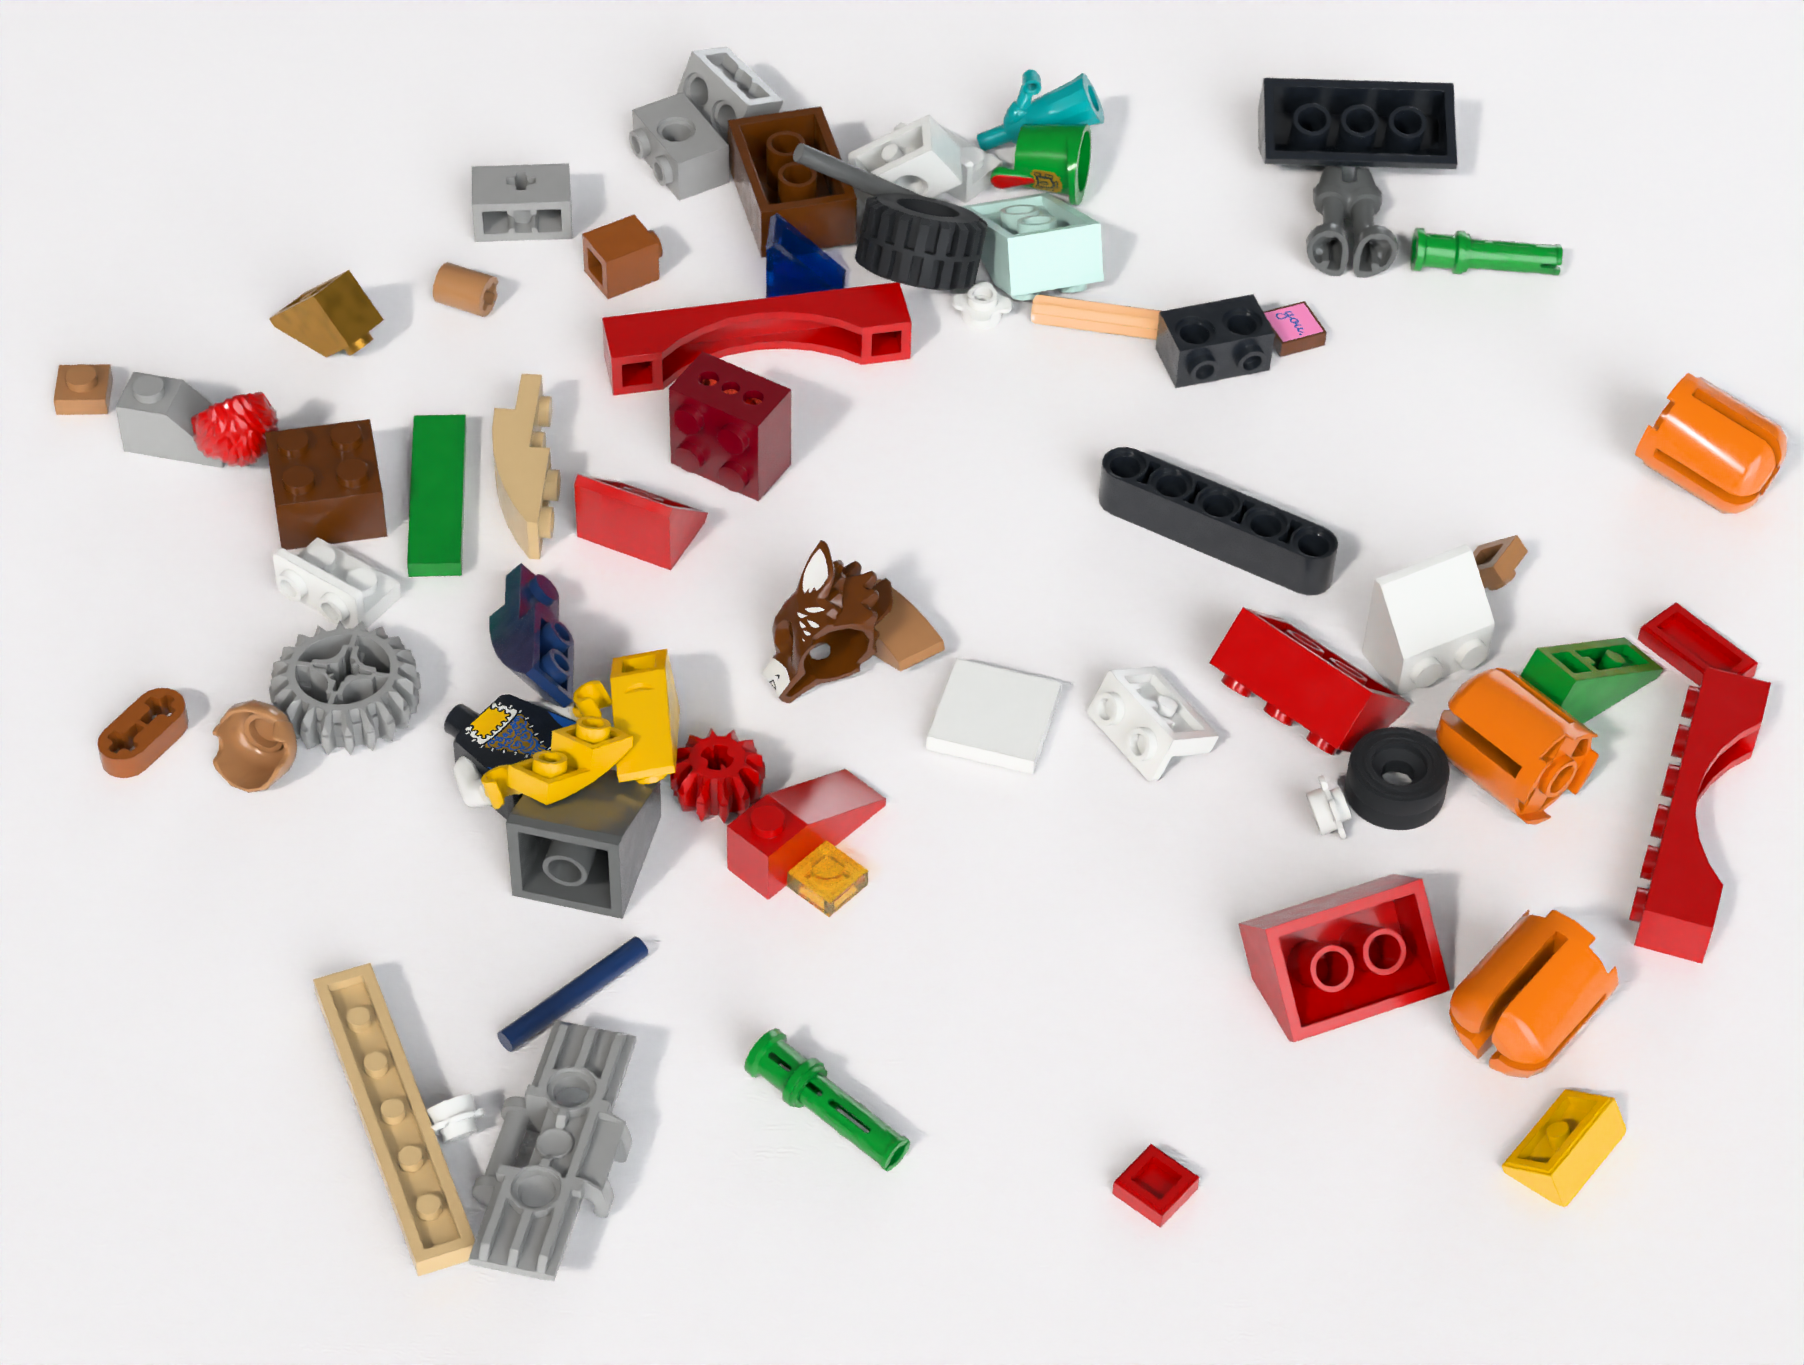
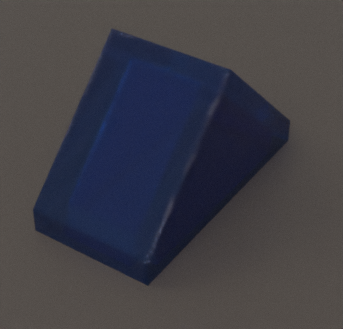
[766,213,846,298]

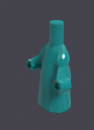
[977,69,1105,151]

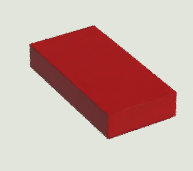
[1637,602,1758,686]

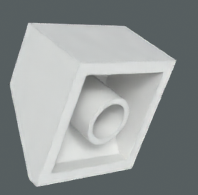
[1362,544,1495,695]

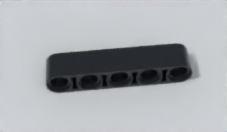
[1099,447,1338,596]

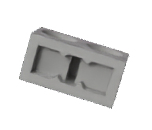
[676,47,783,144]

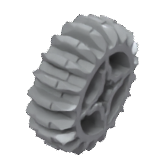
[269,621,421,756]

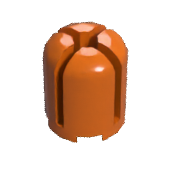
[1635,373,1787,514]
[1436,668,1599,825]
[1449,909,1619,1078]

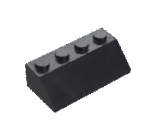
[1258,78,1457,169]

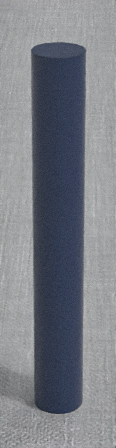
[497,936,648,1052]

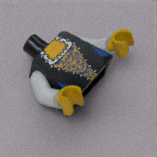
[444,680,612,820]

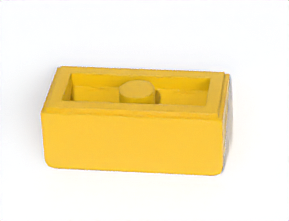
[1502,1089,1626,1207]

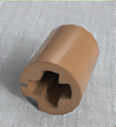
[433,262,498,317]

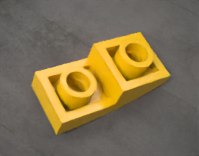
[507,716,633,805]

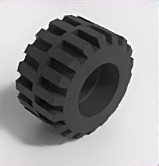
[855,193,988,290]

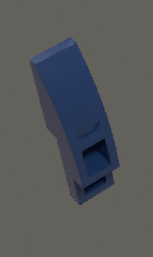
[489,563,574,708]

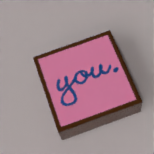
[1264,301,1327,357]

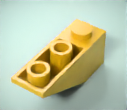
[610,649,680,784]

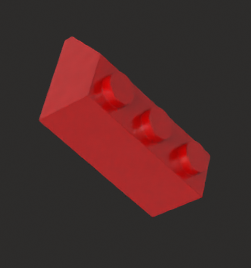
[1209,607,1411,755]
[1238,874,1450,1042]

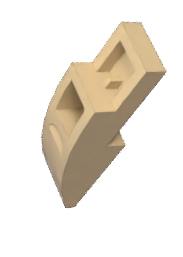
[492,374,561,560]

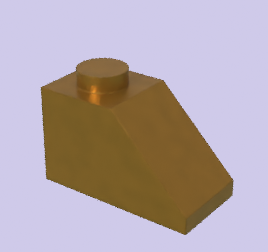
[269,270,384,358]

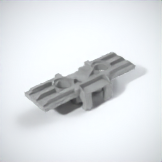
[469,1020,636,1281]

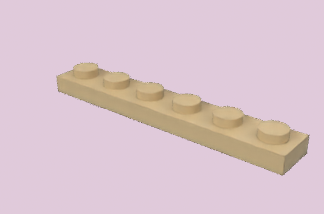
[313,963,475,1277]

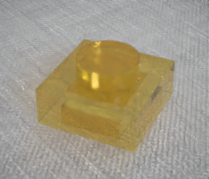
[787,840,868,917]

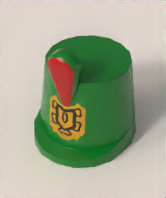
[990,124,1092,206]

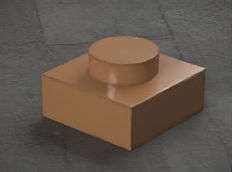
[53,364,113,415]
[1473,535,1528,591]

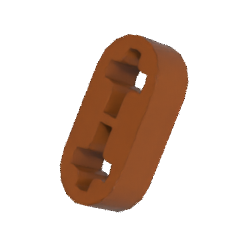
[97,688,189,778]

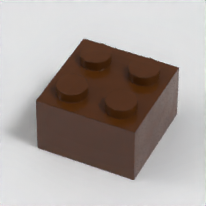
[265,419,388,550]

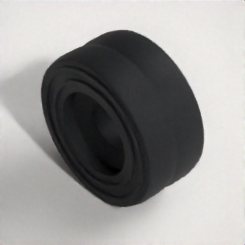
[1345,727,1450,830]

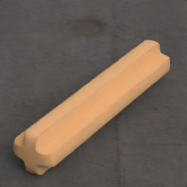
[1031,294,1161,340]

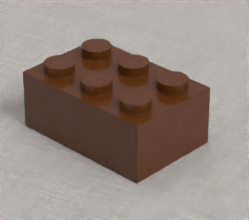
[728,106,857,258]

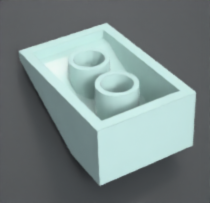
[961,192,1104,300]

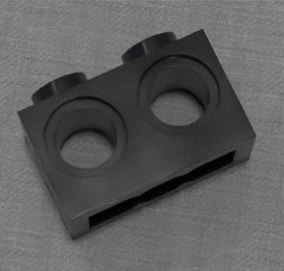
[1156,294,1275,388]

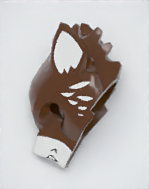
[761,540,893,704]

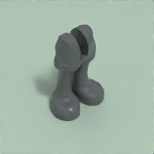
[1306,166,1398,278]

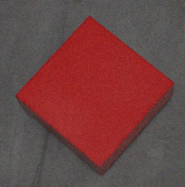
[1112,1144,1200,1228]

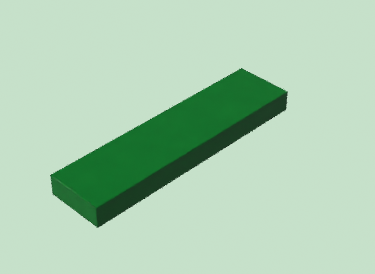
[407,414,467,577]

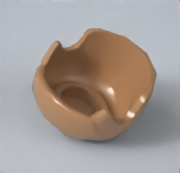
[213,700,297,793]

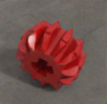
[670,728,765,824]

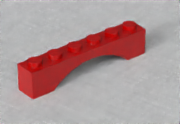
[602,282,912,396]
[1629,666,1771,964]

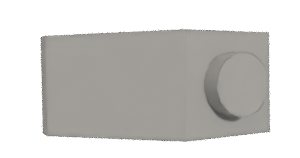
[116,372,225,468]

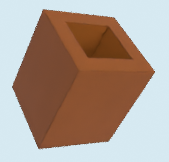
[582,214,663,299]

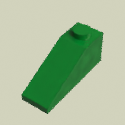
[1520,637,1663,724]

